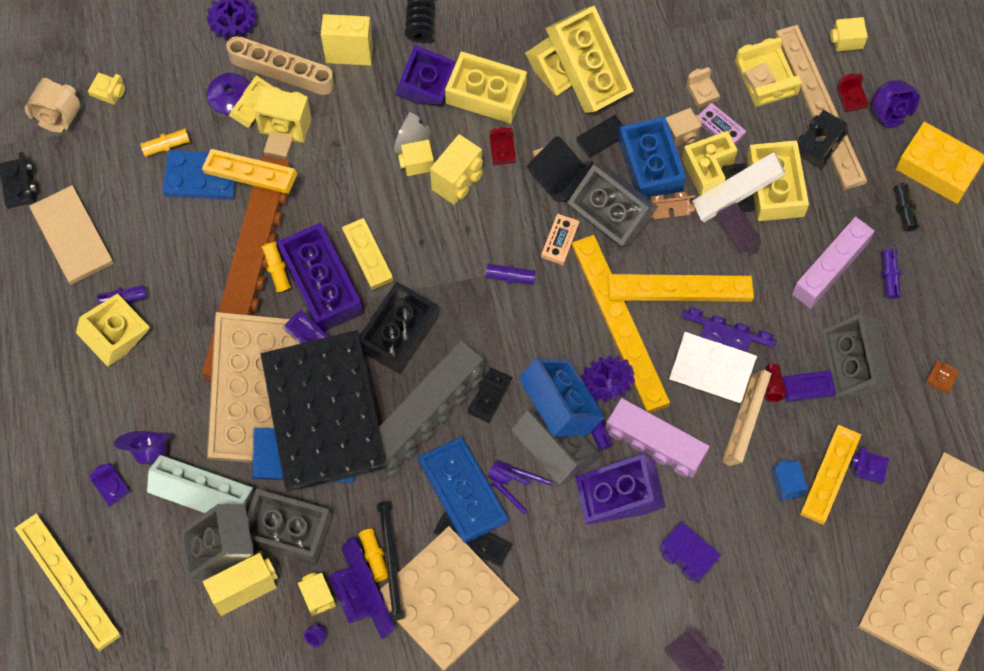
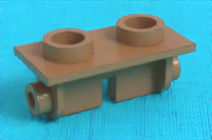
[650,192,695,220]

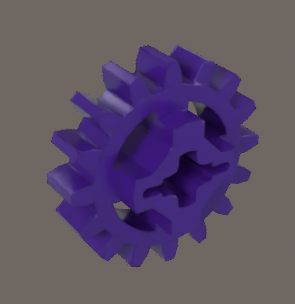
[207,0,257,41]
[580,355,635,403]

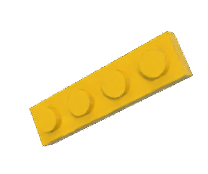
[202,149,298,194]
[800,425,861,525]

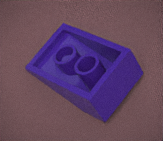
[576,453,666,525]

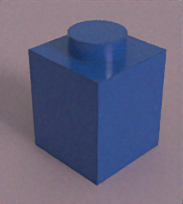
[771,460,808,502]

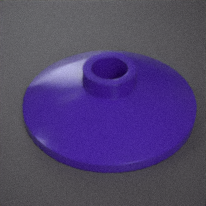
[207,73,250,115]

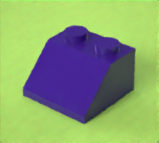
[394,45,457,104]

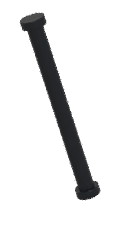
[376,501,406,621]

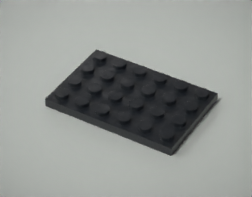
[260,330,387,492]

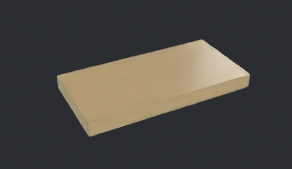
[29,185,114,285]

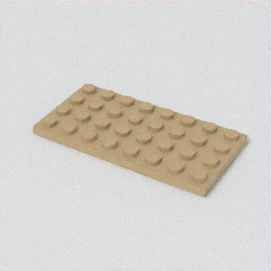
[858,452,984,671]

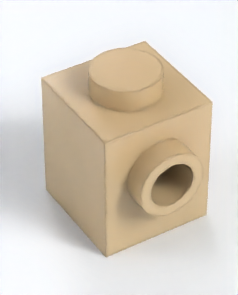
[666,108,702,147]

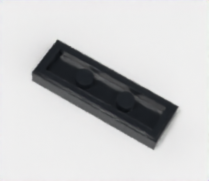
[433,511,513,568]

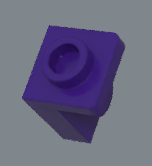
[851,446,889,484]
[89,463,131,507]

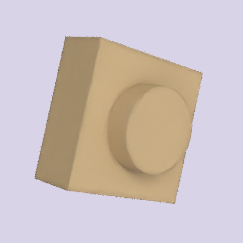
[744,62,776,92]

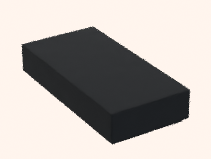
[576,115,624,158]

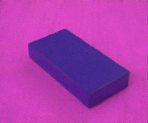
[783,370,836,403]

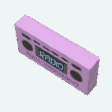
[698,103,746,145]

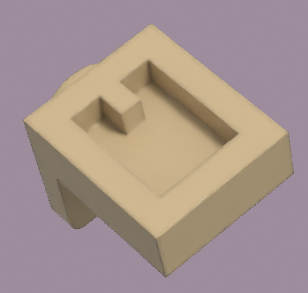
[686,67,720,109]

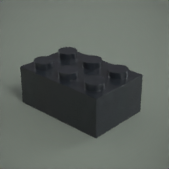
[359,282,439,374]

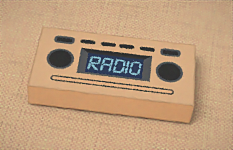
[541,214,580,265]

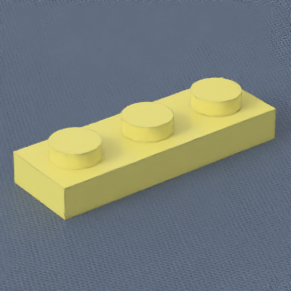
[342,218,393,291]

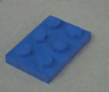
[162,150,239,200]

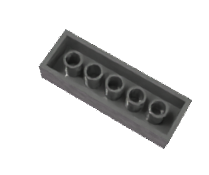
[373,341,484,483]

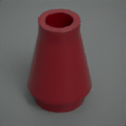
[764,364,787,402]

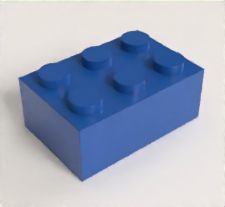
[618,116,686,199]
[519,358,605,437]

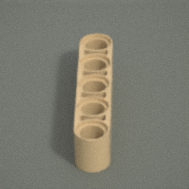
[226,36,334,95]

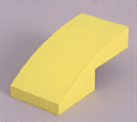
[229,75,273,129]

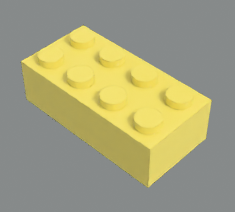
[545,6,633,113]

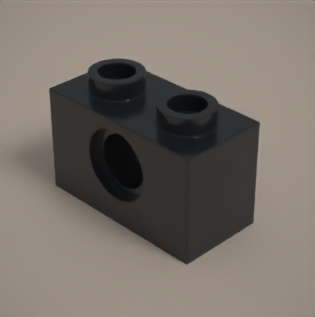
[797,109,849,169]

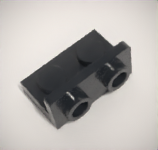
[0,152,38,209]

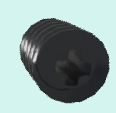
[405,0,435,43]

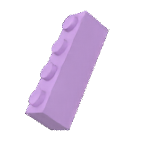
[792,216,874,309]
[606,398,710,478]

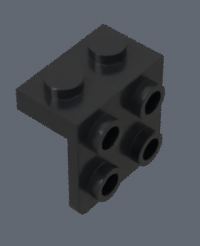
[527,136,594,201]

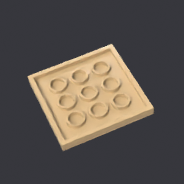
[379,527,519,671]

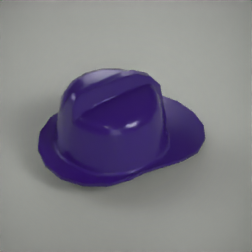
[114,431,170,465]

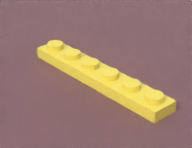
[15,514,121,652]

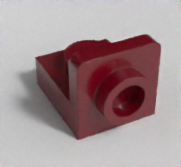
[836,73,868,113]
[489,127,516,166]

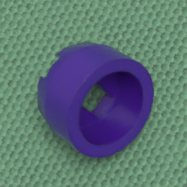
[304,624,327,647]

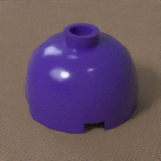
[872,80,920,128]

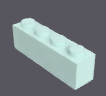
[147,455,253,514]

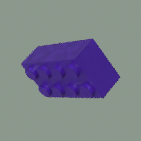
[277,222,363,331]

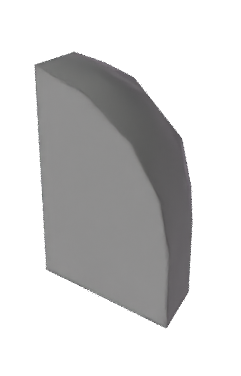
[394,112,431,154]

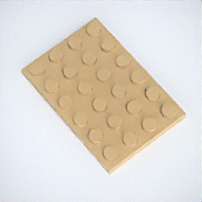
[207,312,298,463]

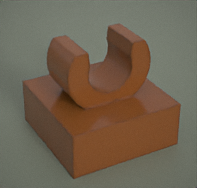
[925,360,960,395]

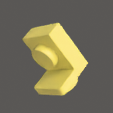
[88,72,125,105]

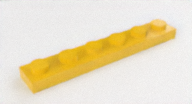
[607,274,754,302]

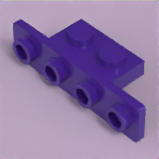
[681,307,777,352]
[329,537,395,639]

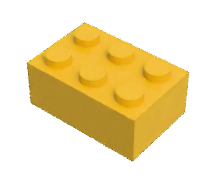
[896,122,984,204]

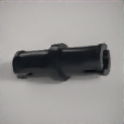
[893,183,919,232]

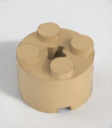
[25,78,80,133]

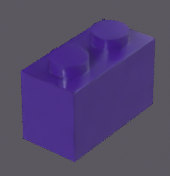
[660,522,721,584]

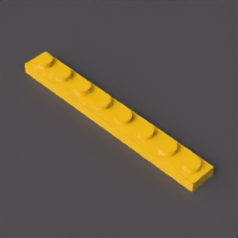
[572,235,670,413]

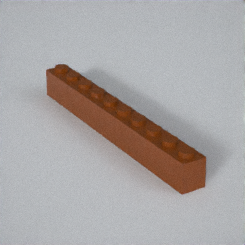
[202,156,290,383]

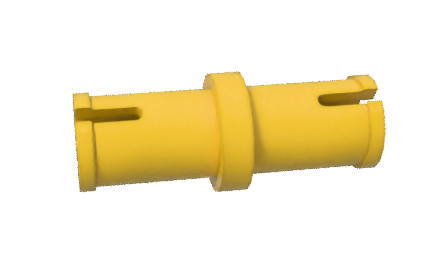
[140,128,190,157]
[261,241,291,292]
[358,529,388,582]

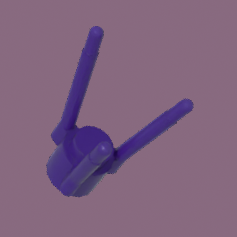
[488,460,553,514]

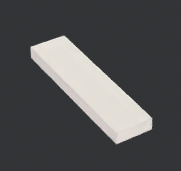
[693,152,786,222]

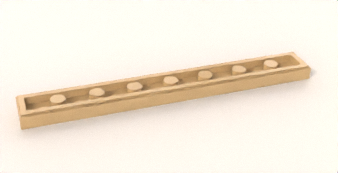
[775,25,867,190]

